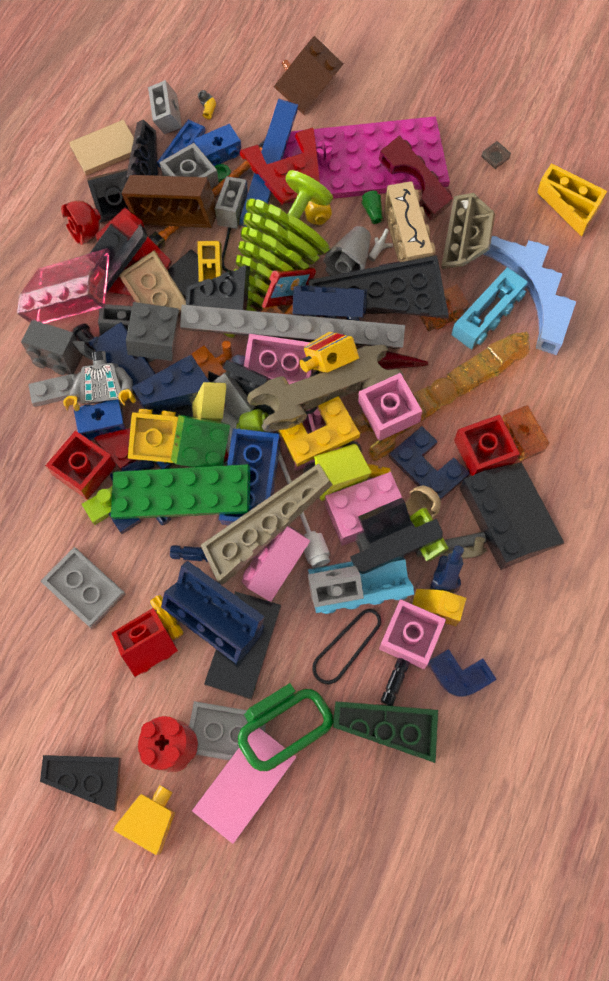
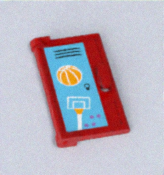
[262,267,316,308]

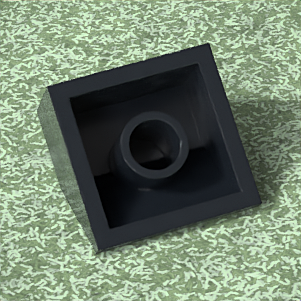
[87,168,130,222]

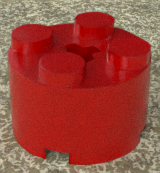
[138,716,198,772]

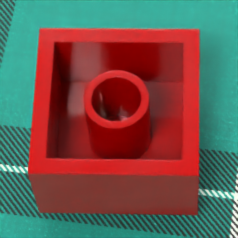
[454,414,520,476]
[45,430,116,500]

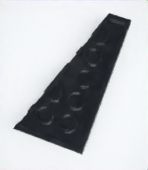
[308,255,449,319]

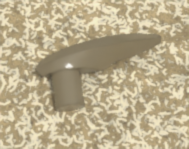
[442,537,487,559]

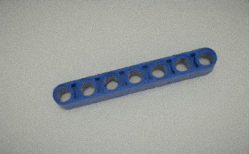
[239,99,298,227]

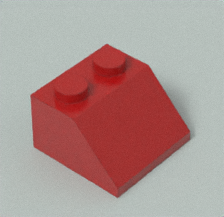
[112,608,178,677]

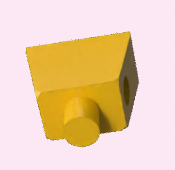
[113,785,175,855]

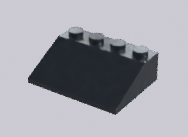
[460,462,564,570]

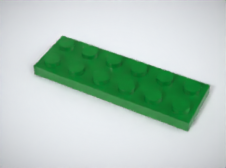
[111,464,250,519]

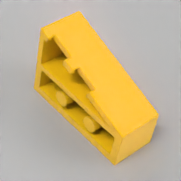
[537,163,607,237]

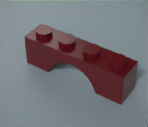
[379,135,453,221]

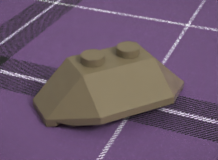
[441,193,495,269]

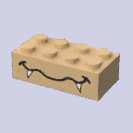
[384,181,435,263]

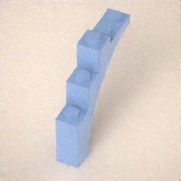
[483,236,576,355]

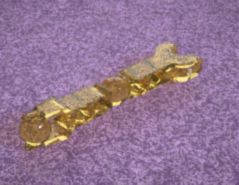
[353,332,530,461]

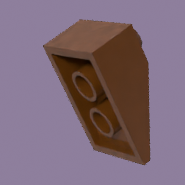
[274,36,344,114]

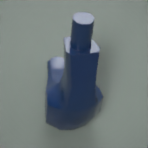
[430,546,464,593]

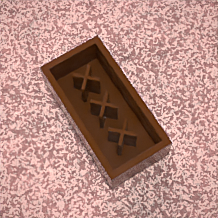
[122,175,217,228]

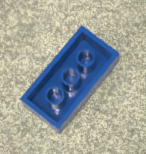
[219,428,281,526]

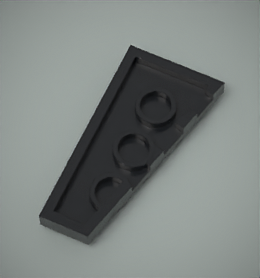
[126,119,158,179]

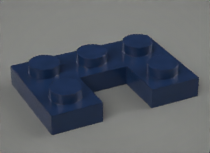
[389,426,470,501]

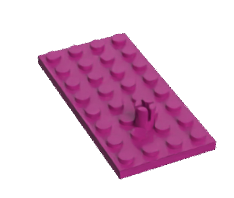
[283,116,450,204]

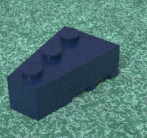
[292,285,367,321]
[132,354,209,415]

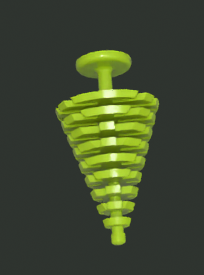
[224,170,333,338]

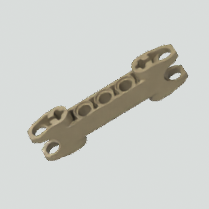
[247,345,404,432]

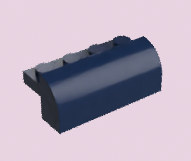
[161,561,265,664]

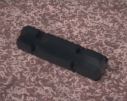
[381,658,410,706]

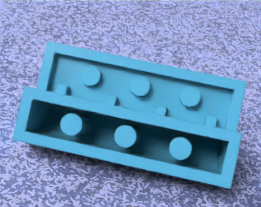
[308,557,414,614]

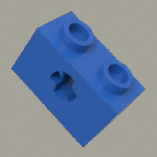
[194,123,241,166]
[74,399,127,441]

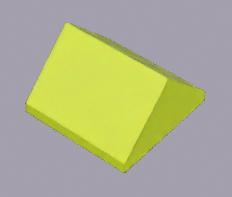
[314,444,372,501]

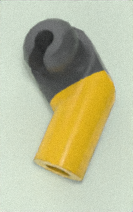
[198,90,216,120]

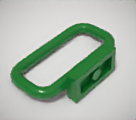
[238,683,333,772]

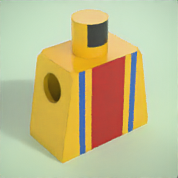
[299,331,359,373]

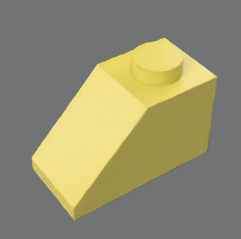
[192,382,226,422]

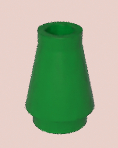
[361,191,383,224]

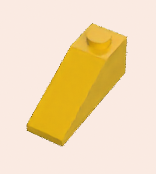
[197,241,222,282]

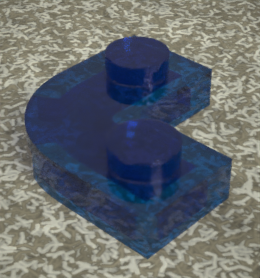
[428,649,497,697]

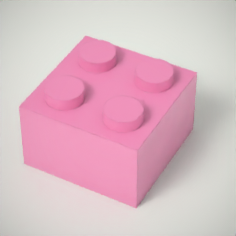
[358,373,422,441]
[379,599,446,669]

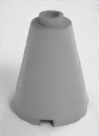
[323,226,371,276]

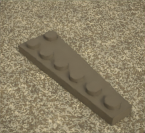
[201,463,333,585]

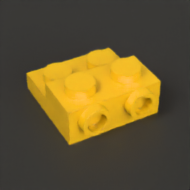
[128,409,178,463]

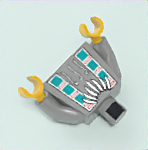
[63,351,136,411]

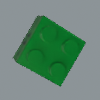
[171,415,230,467]

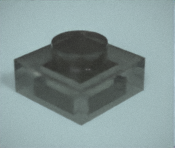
[481,141,511,169]

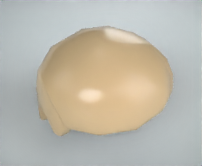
[405,485,441,519]

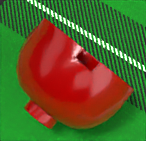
[61,201,101,245]

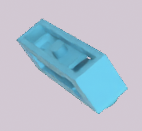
[451,267,528,350]

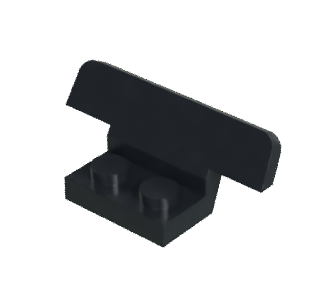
[86,223,147,299]
[208,360,275,415]
[350,498,443,574]

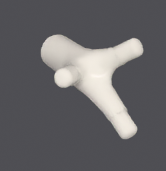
[367,229,393,261]

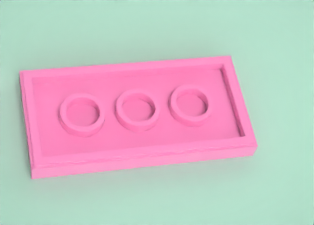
[192,728,296,844]

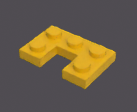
[278,396,360,467]

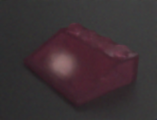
[17,248,110,323]

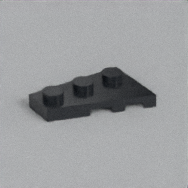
[186,265,250,311]

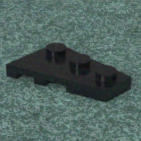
[40,755,121,812]

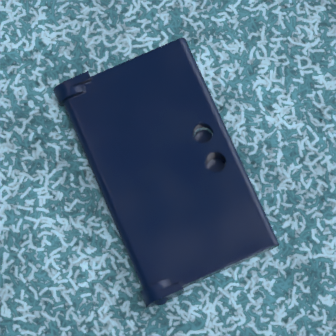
[88,322,155,394]

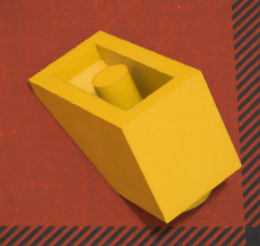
[412,589,466,627]

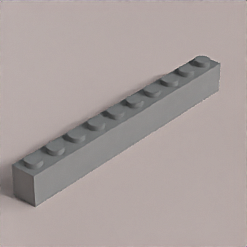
[180,305,405,349]

